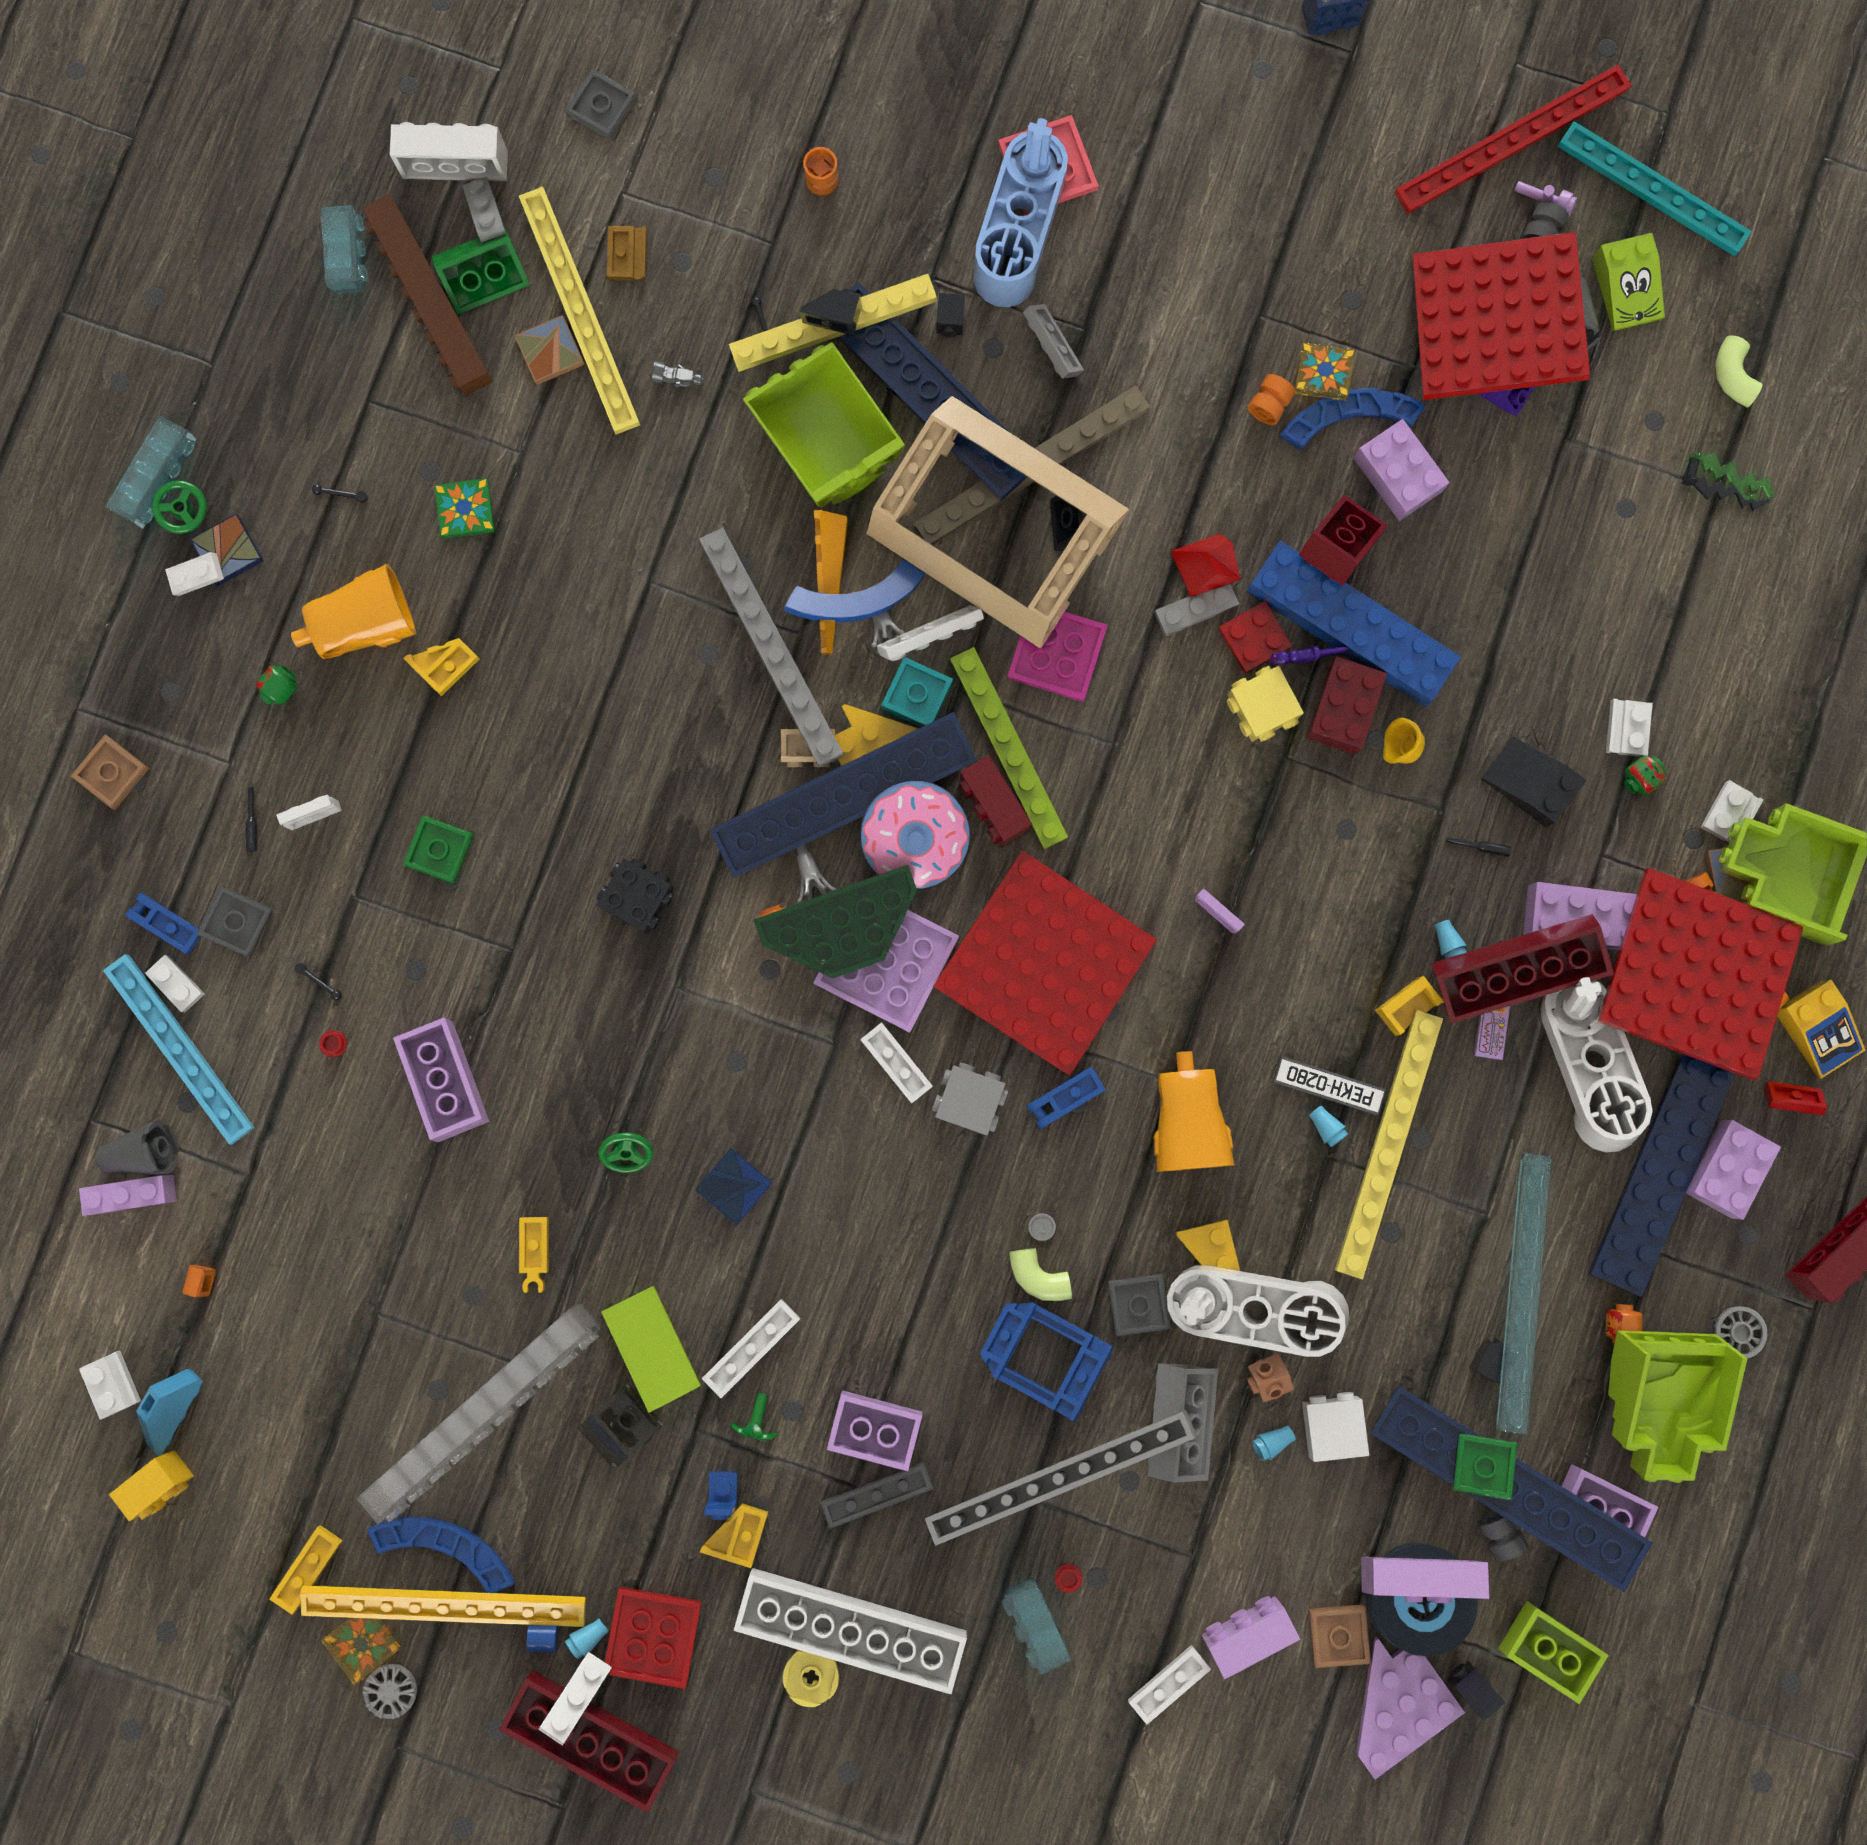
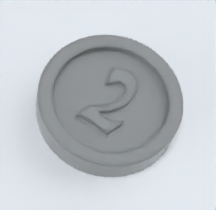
[1028,1213,1056,1241]

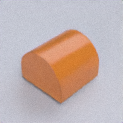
[182,1265,216,1297]

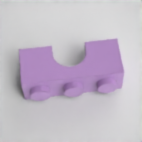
[79,1175,177,1216]

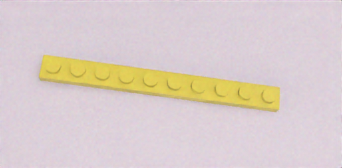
[519,187,640,435]
[1335,1010,1443,1280]

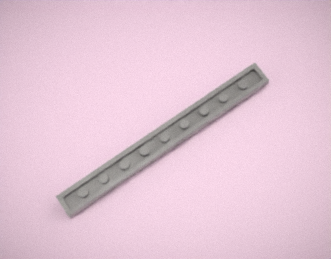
[699,528,843,768]

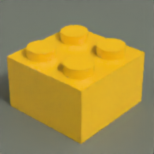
[109,1450,194,1521]

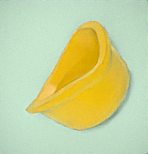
[1383,718,1425,764]

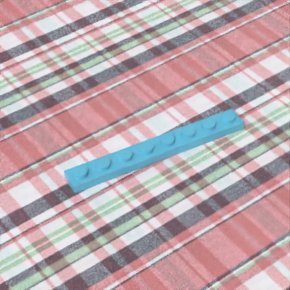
[103,954,255,1145]

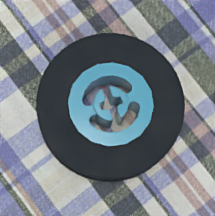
[1366,1543,1478,1656]

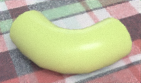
[1715,335,1763,407]
[1009,1248,1072,1301]

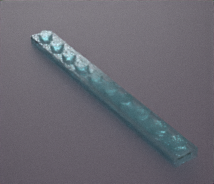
[1496,1153,1551,1435]

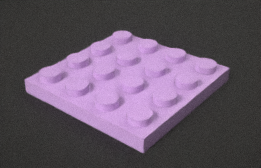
[813,910,959,1033]

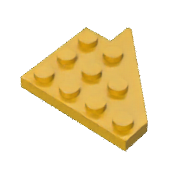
[834,704,918,766]

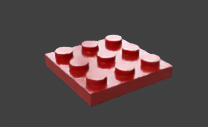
[605,1587,702,1689]

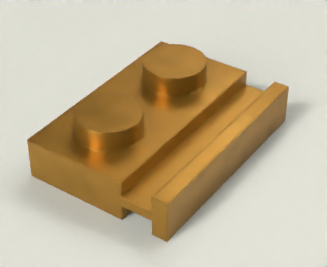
[607,226,647,281]

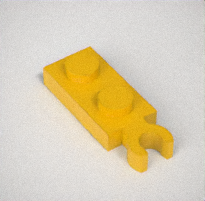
[519,1217,549,1293]

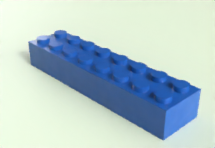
[1247,541,1461,707]

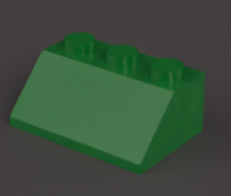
[432,226,530,315]

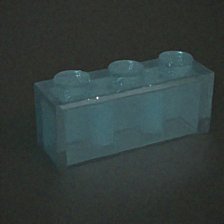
[321,205,367,294]
[1002,1576,1071,1675]

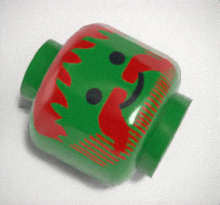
[256,664,298,705]
[1624,756,1667,796]

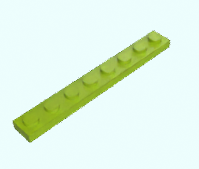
[950,647,1068,850]

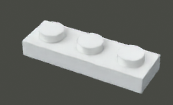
[861,1023,933,1103]
[1128,1645,1211,1724]
[539,1652,612,1746]

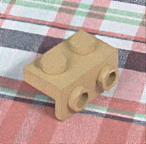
[781,729,836,767]

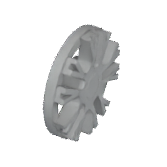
[1713,1306,1767,1358]
[363,1663,417,1719]

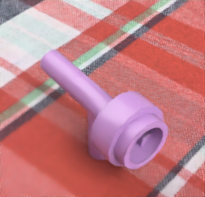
[1514,181,1577,216]

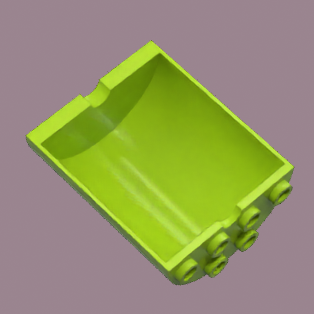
[743,342,905,507]

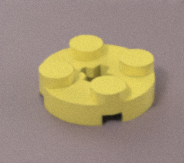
[783,1649,839,1707]

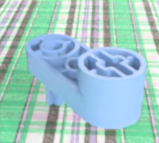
[973,118,1068,307]

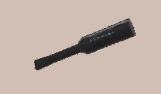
[246,787,257,852]
[1445,837,1512,857]

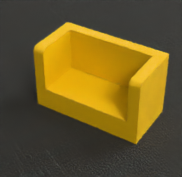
[1375,976,1443,1036]

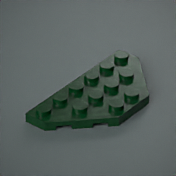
[753,865,917,979]

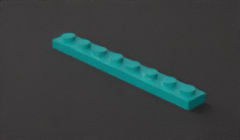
[1557,121,1752,257]

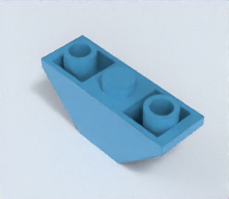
[136,1369,203,1456]

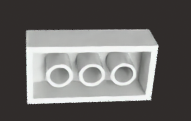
[390,122,508,181]

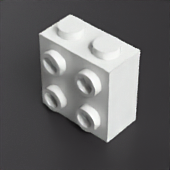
[1302,1392,1369,1462]

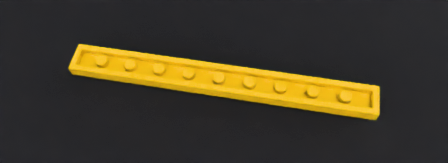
[300,1586,586,1627]

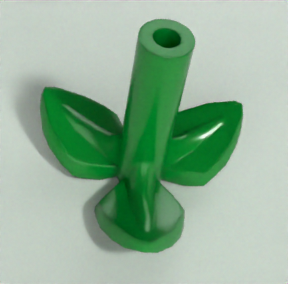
[731,1393,778,1441]

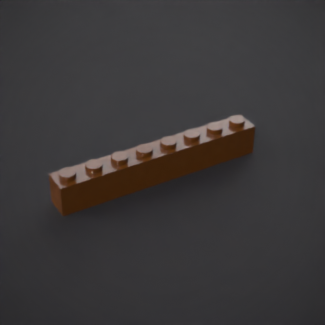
[362,194,493,396]

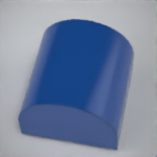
[527,1625,559,1653]

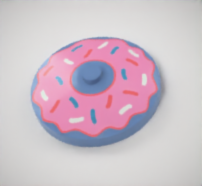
[861,781,970,889]

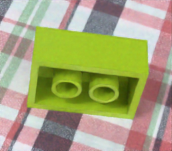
[1498,1601,1609,1704]

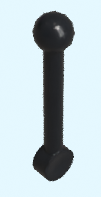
[751,297,768,332]
[312,484,368,503]
[295,963,342,1001]

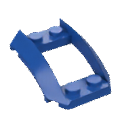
[980,1302,1113,1422]

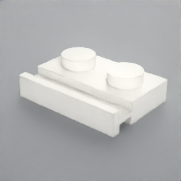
[1606,699,1653,757]
[1700,780,1764,842]
[276,795,342,830]
[79,1351,141,1420]

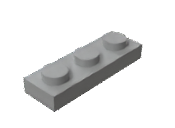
[462,177,506,243]
[1023,304,1084,379]
[1154,584,1239,636]

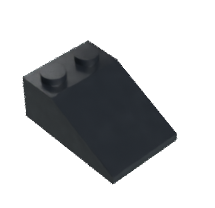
[1481,737,1587,827]

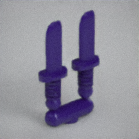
[1269,646,1349,666]

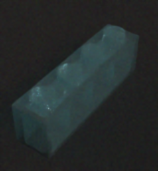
[105,416,196,529]

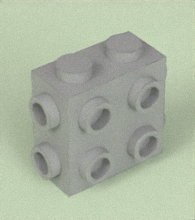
[932,1062,1008,1136]

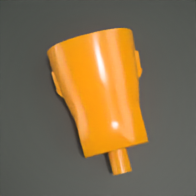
[291,564,416,659]
[1153,1051,1235,1172]

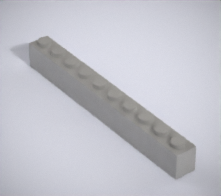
[925,1410,1197,1546]

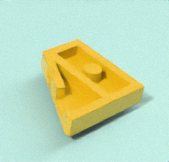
[403,638,479,696]
[1175,1220,1240,1271]
[700,1504,768,1568]

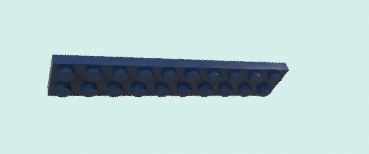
[837,282,1027,501]
[710,712,977,878]
[1588,1053,1736,1297]
[1371,1386,1653,1592]

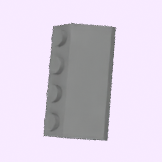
[1148,1364,1218,1483]

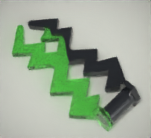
[1681,452,1774,511]

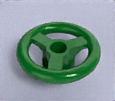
[152,481,207,534]
[598,1132,654,1173]

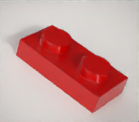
[1764,1081,1827,1115]

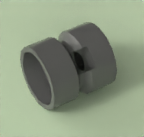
[1522,202,1569,239]
[1478,1512,1529,1562]

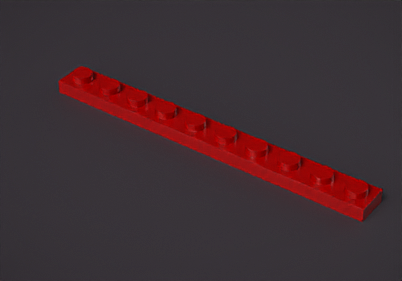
[1394,65,1632,214]

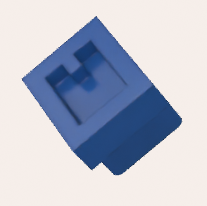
[704,1471,738,1520]

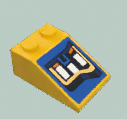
[1777,980,1865,1079]

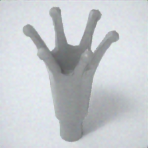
[871,611,904,654]
[796,844,836,903]

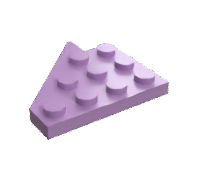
[1356,1636,1465,1779]

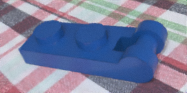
[125,892,201,955]
[1026,1066,1106,1129]

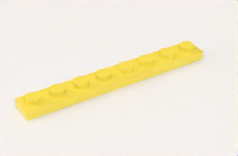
[729,274,937,372]

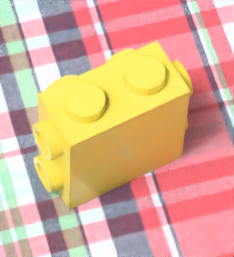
[1227,666,1304,742]

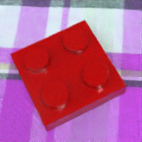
[1218,601,1292,674]

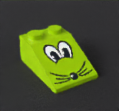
[1592,233,1665,331]

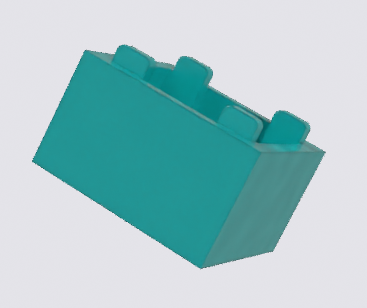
[881,657,953,728]

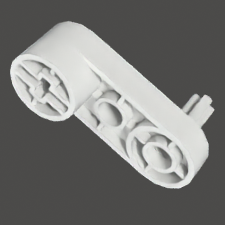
[1540,977,1653,1152]
[1167,1265,1349,1357]

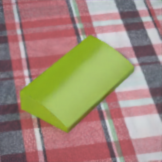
[601,1286,701,1413]

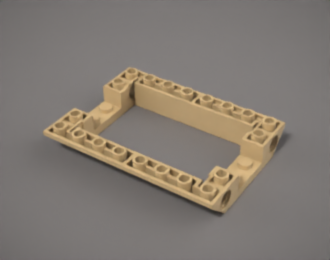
[867,396,1130,648]

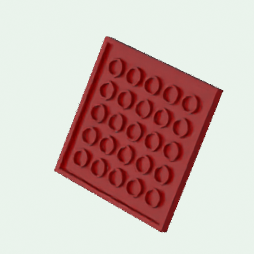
[1413,232,1590,400]
[933,850,1157,1076]
[1597,868,1804,1080]

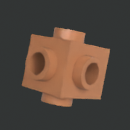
[1247,1353,1294,1403]

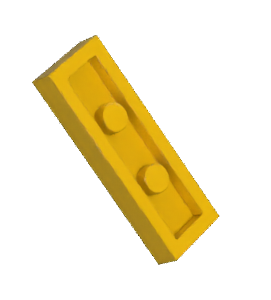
[269,1525,343,1615]

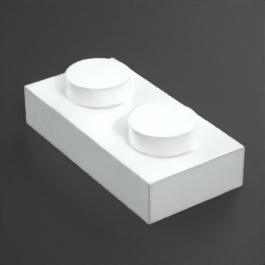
[165,552,224,596]
[145,955,205,1013]

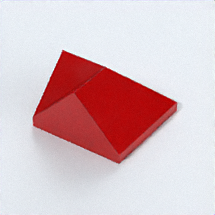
[1171,534,1241,598]

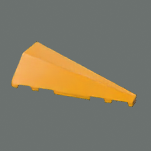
[814,510,848,655]

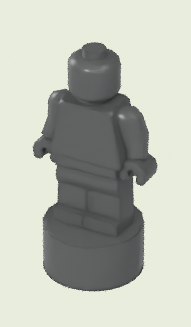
[652,361,704,388]

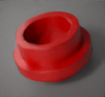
[319,1030,347,1057]
[1054,1563,1082,1593]

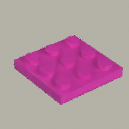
[1007,612,1108,702]

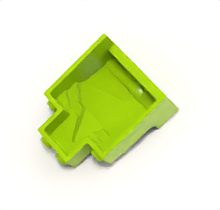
[1719,803,1867,946]
[1608,1330,1748,1483]

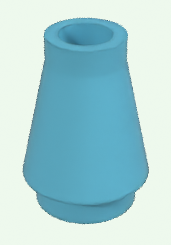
[1434,920,1467,959]
[1309,1105,1348,1147]
[1252,1425,1296,1461]
[565,1618,609,1660]

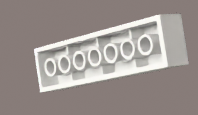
[734,1568,967,1694]

